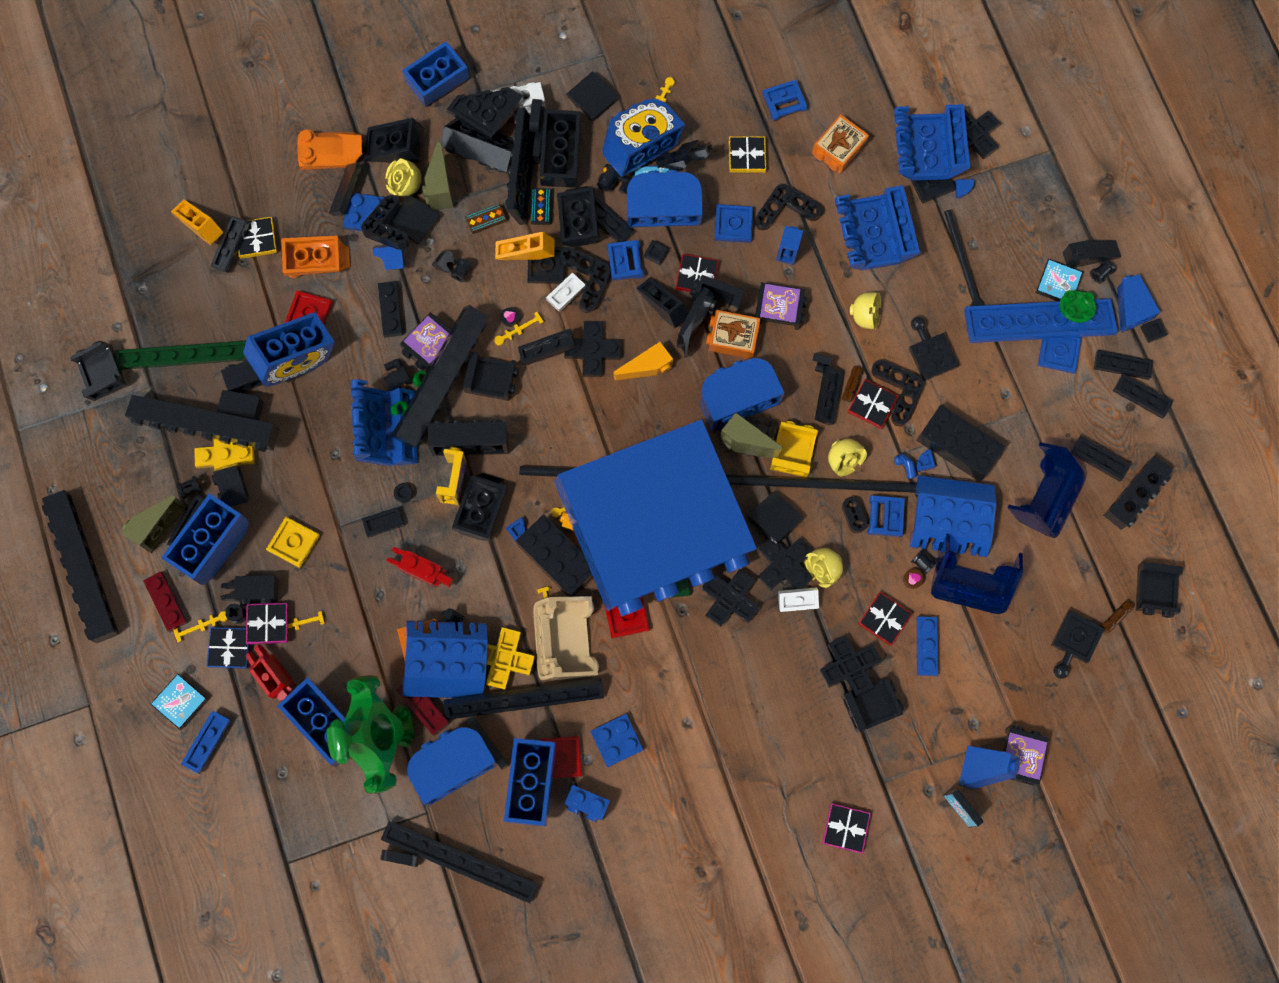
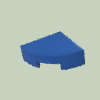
[955,179,974,199]
[916,449,936,473]
[506,517,525,542]

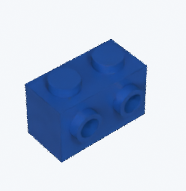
[565,785,610,822]

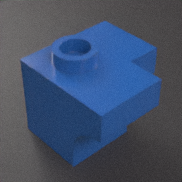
[373,245,405,270]

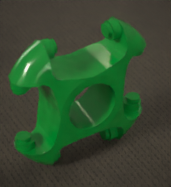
[327,675,415,794]

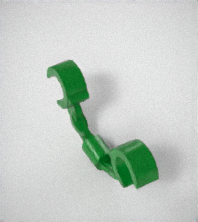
[391,371,426,416]

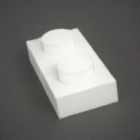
[546,273,586,312]
[778,587,819,612]

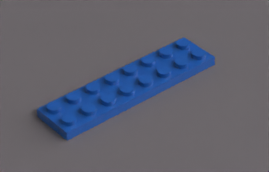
[964,299,1118,343]

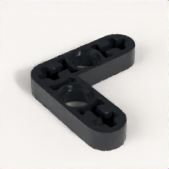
[755,184,822,231]
[361,195,410,250]
[559,247,611,313]
[871,360,924,426]

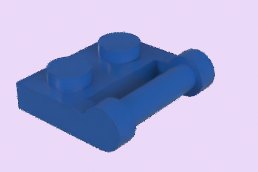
[762,80,807,121]
[607,240,645,281]
[867,496,905,537]

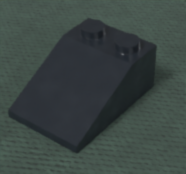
[364,118,425,163]

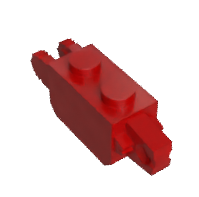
[386,547,453,588]
[246,644,296,701]

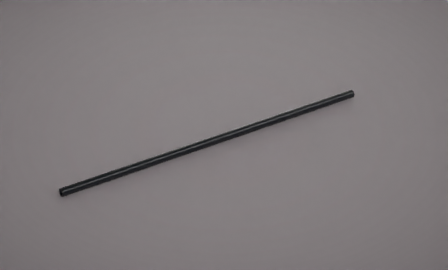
[519,466,917,493]

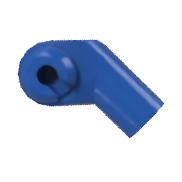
[894,454,917,479]

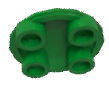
[1059,290,1097,323]

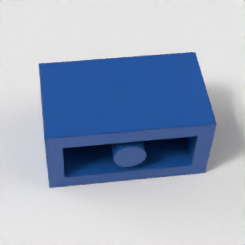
[776,226,803,265]

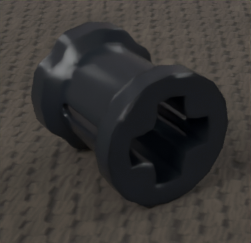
[450,258,473,282]
[1090,259,1115,284]
[176,476,202,499]
[911,549,936,575]
[225,604,247,624]

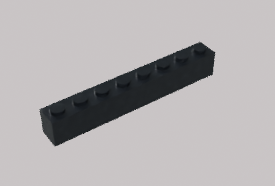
[391,305,488,448]
[125,395,280,452]
[42,490,120,643]

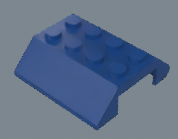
[894,104,970,180]
[834,185,920,271]
[351,379,418,466]
[909,475,996,557]
[402,620,487,698]

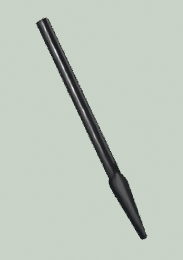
[944,210,984,306]

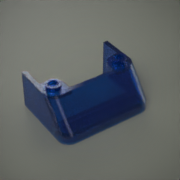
[1007,442,1085,538]
[931,534,1023,614]

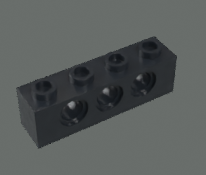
[1103,456,1173,530]

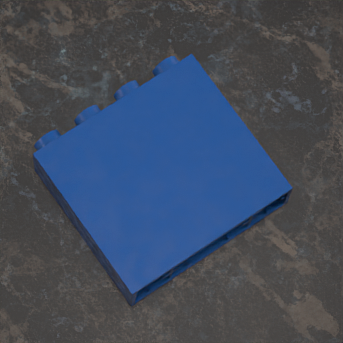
[554,419,757,617]

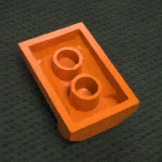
[298,130,362,170]
[281,236,350,278]

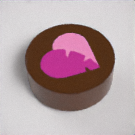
[903,569,924,589]

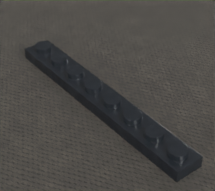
[444,678,604,720]
[381,821,538,903]

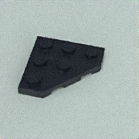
[447,87,524,141]

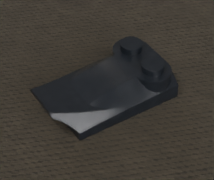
[557,186,600,247]
[676,286,717,358]
[452,473,508,541]

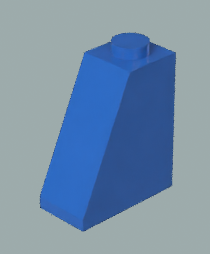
[1117,274,1160,333]
[959,746,1020,790]

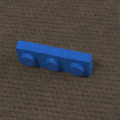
[916,616,938,676]
[181,710,231,774]

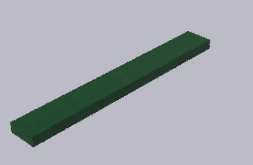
[115,341,246,370]

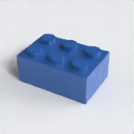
[402,41,469,107]

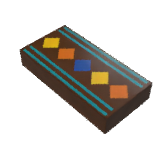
[465,203,507,234]

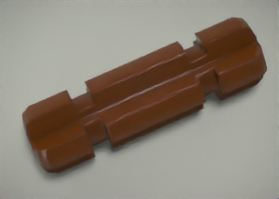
[842,366,862,402]
[1101,601,1134,633]

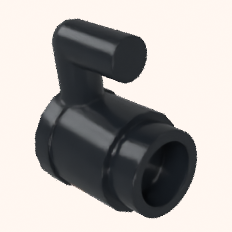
[597,164,631,194]
[383,359,411,391]

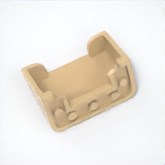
[533,596,599,680]

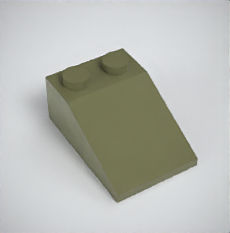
[422,142,453,211]
[720,413,782,459]
[121,495,186,553]

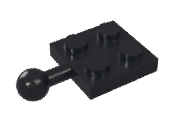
[909,316,959,381]
[1051,610,1105,679]

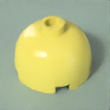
[385,158,421,197]
[850,292,881,329]
[828,439,867,476]
[805,548,843,588]

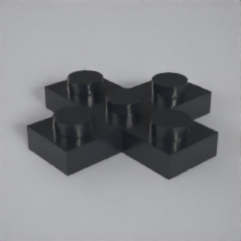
[964,109,1000,160]
[656,140,713,172]
[564,321,621,377]
[758,538,813,591]
[701,569,760,628]
[820,636,882,697]

